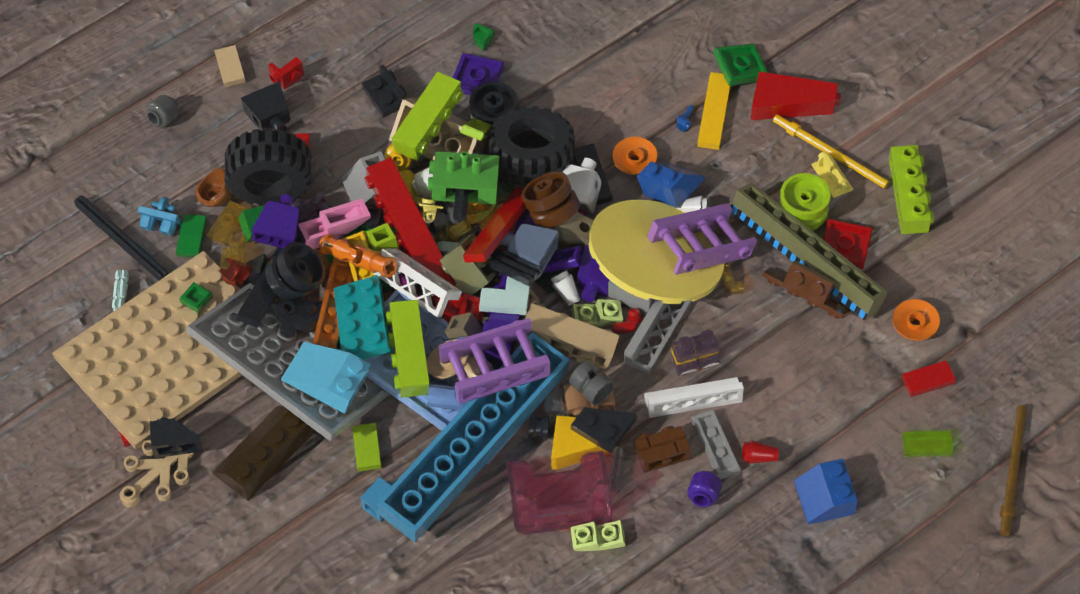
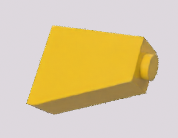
[551,416,611,470]

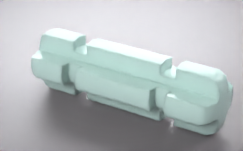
[112,270,129,311]

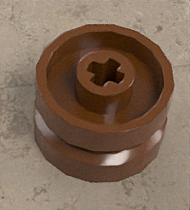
[521,171,580,228]

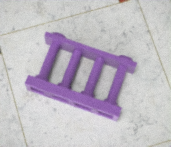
[647,203,757,275]
[439,318,550,404]

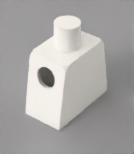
[563,158,601,214]

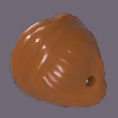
[195,168,233,207]

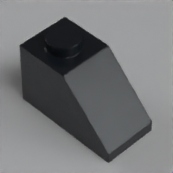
[150,418,203,458]

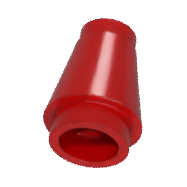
[742,440,779,464]

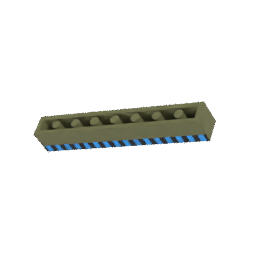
[730,182,888,321]

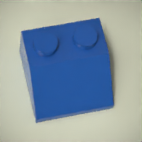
[637,162,705,208]
[794,458,858,525]

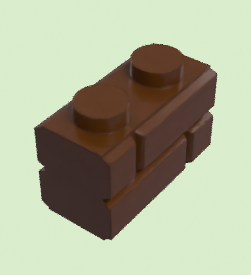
[635,426,691,473]

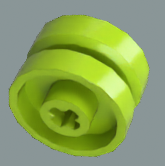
[779,173,831,231]

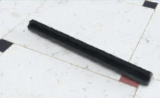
[74,195,168,281]

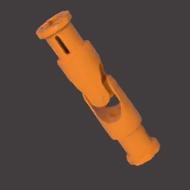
[319,234,398,278]

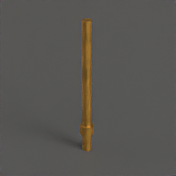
[1000,405,1027,536]

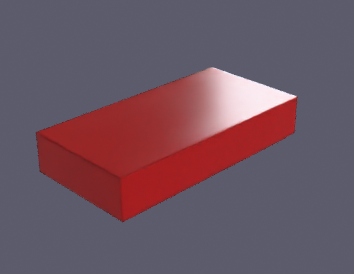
[902,360,956,397]

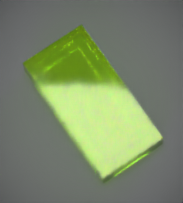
[902,431,954,457]

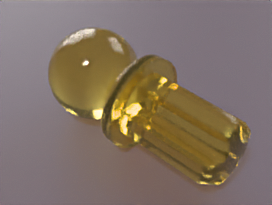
[434,219,472,244]

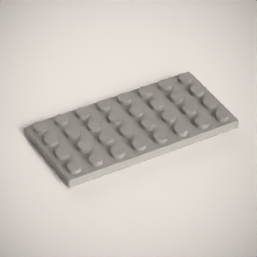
[186,283,390,441]

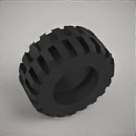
[489,106,575,187]
[224,128,312,206]

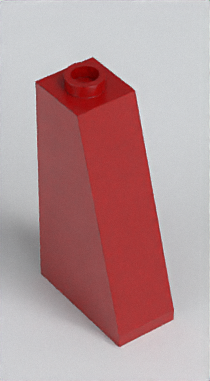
[751,71,841,120]

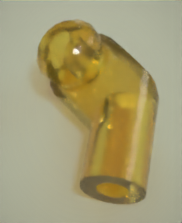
[722,264,744,295]

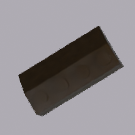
[212,406,313,501]

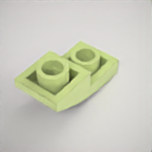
[571,299,623,327]
[570,520,626,551]

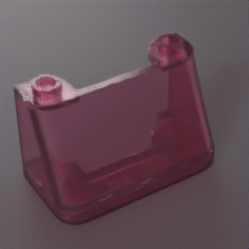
[506,451,612,535]

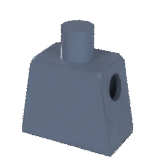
[500,224,558,277]

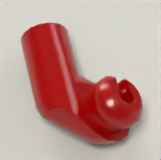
[612,308,642,334]

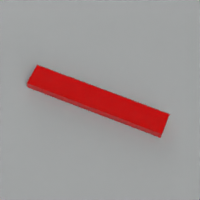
[463,187,526,263]

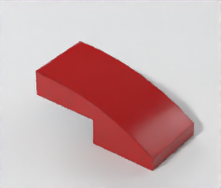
[434,293,483,323]

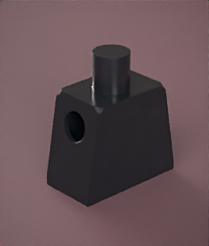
[241,81,291,132]

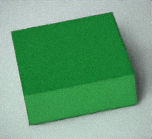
[179,282,213,313]

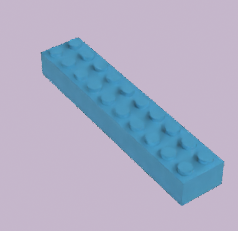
[377,332,570,543]

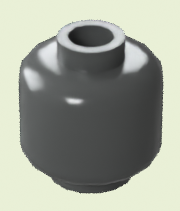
[146,95,179,127]

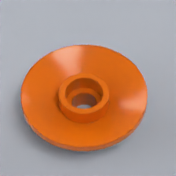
[613,137,657,175]
[892,299,940,341]

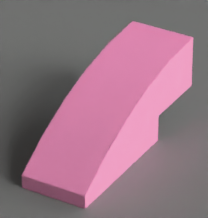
[298,198,371,250]

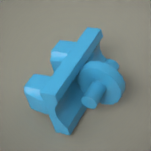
[137,197,182,236]

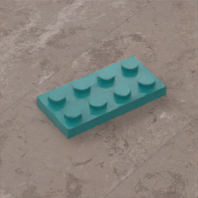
[333,275,391,360]

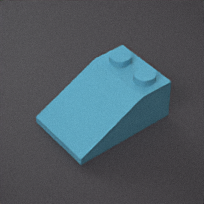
[281,342,371,414]

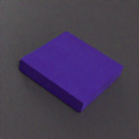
[453,53,504,96]

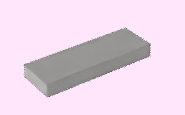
[691,409,741,480]

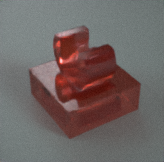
[220,258,252,287]

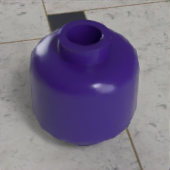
[687,471,722,507]

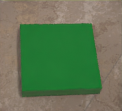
[713,43,768,86]

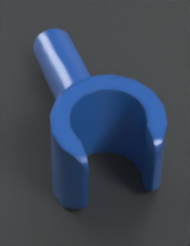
[676,105,694,132]

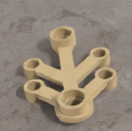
[120,440,194,507]

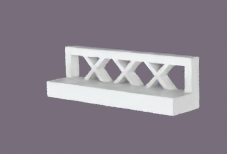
[373,248,462,317]
[644,377,744,418]

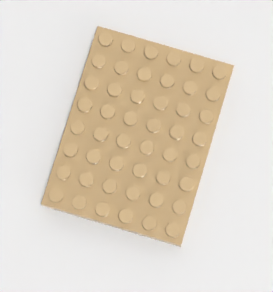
[52,251,242,450]

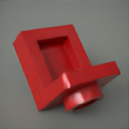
[268,57,304,90]

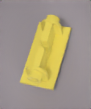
[812,151,853,198]
[413,196,443,223]

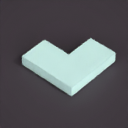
[479,272,530,315]

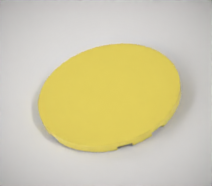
[588,200,724,304]

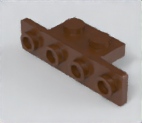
[762,261,851,319]

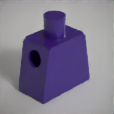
[252,194,299,248]
[578,245,609,302]

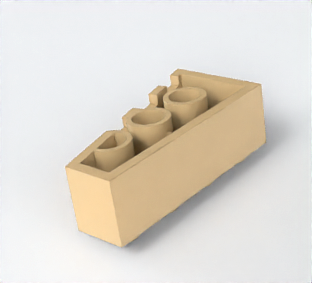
[515,303,619,369]

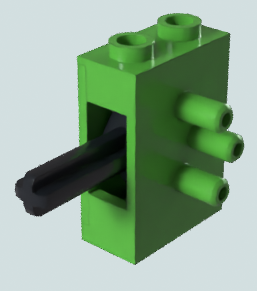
[428,151,499,223]

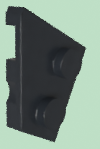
[571,407,637,453]

